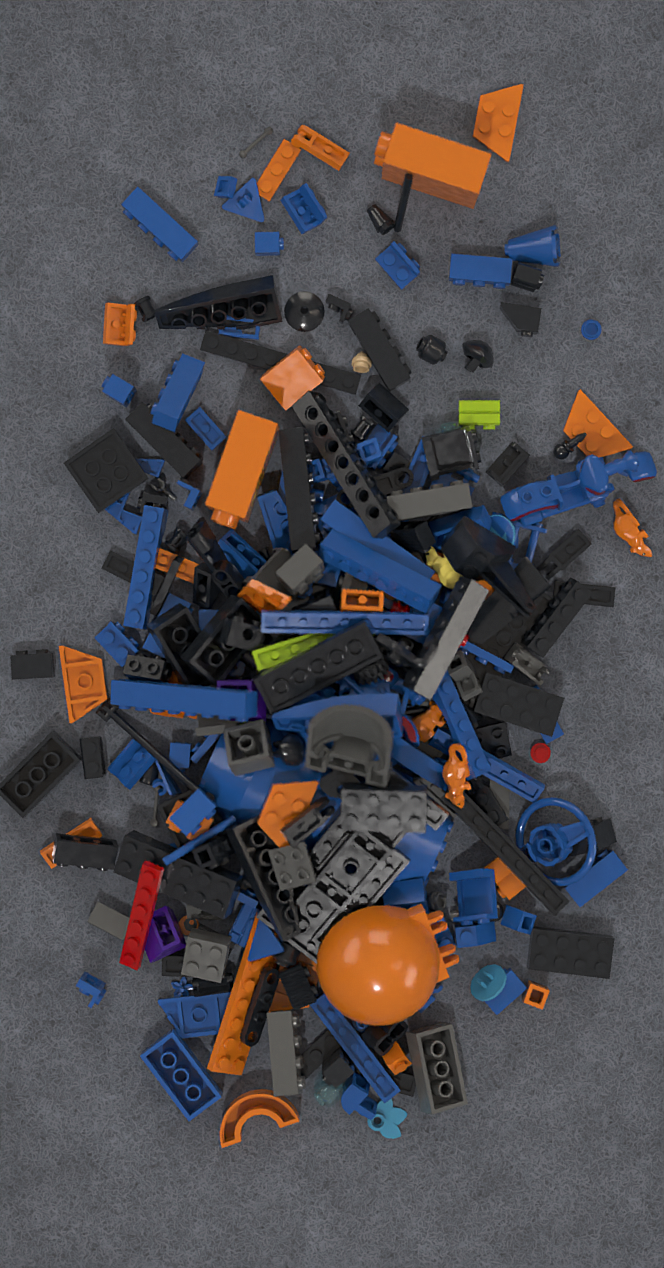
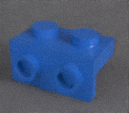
[280,183,327,234]

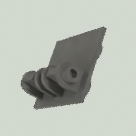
[268,841,317,891]

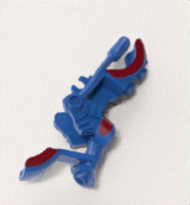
[500,450,657,527]
[301,633,426,747]

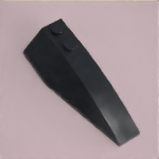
[154,275,282,330]
[225,814,301,942]

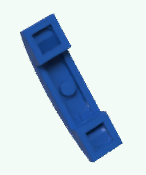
[309,437,383,483]
[391,737,448,791]

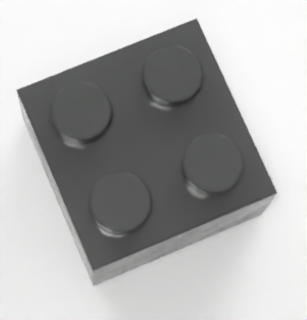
[276,544,325,598]
[223,719,275,776]
[181,928,232,983]

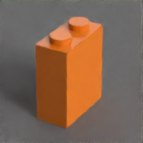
[260,345,325,411]

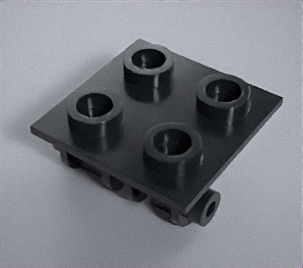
[474,721,512,759]

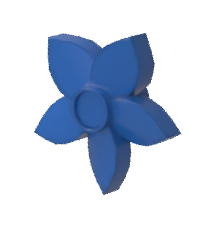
[171,977,193,997]

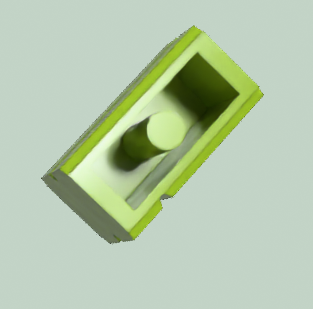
[458,400,500,430]

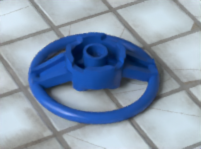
[516,798,596,886]

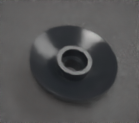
[284,291,325,332]

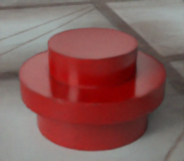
[530,743,551,763]

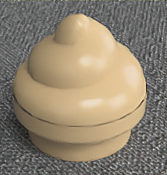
[351,351,372,373]

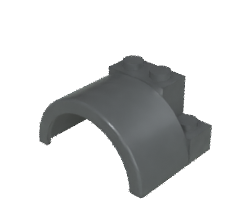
[305,704,393,788]

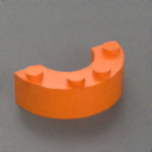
[220,1089,300,1148]

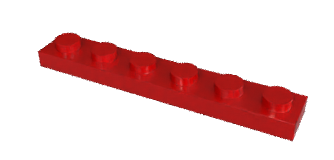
[119,861,164,970]

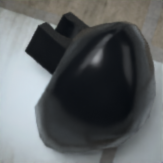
[462,340,494,373]
[273,732,306,767]

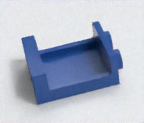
[449,868,498,926]

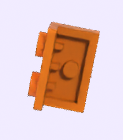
[103,303,137,346]

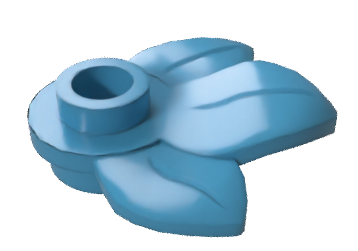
[367,1099,407,1139]

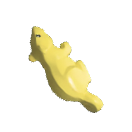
[425,546,464,589]

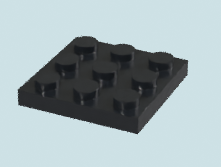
[64,428,149,513]

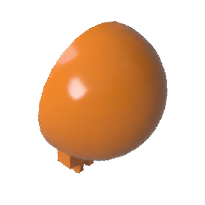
[316,904,460,1026]

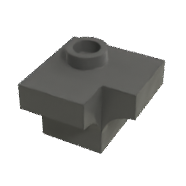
[338,573,368,592]

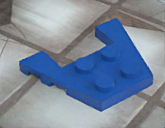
[105,458,165,535]

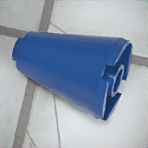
[505,225,560,267]

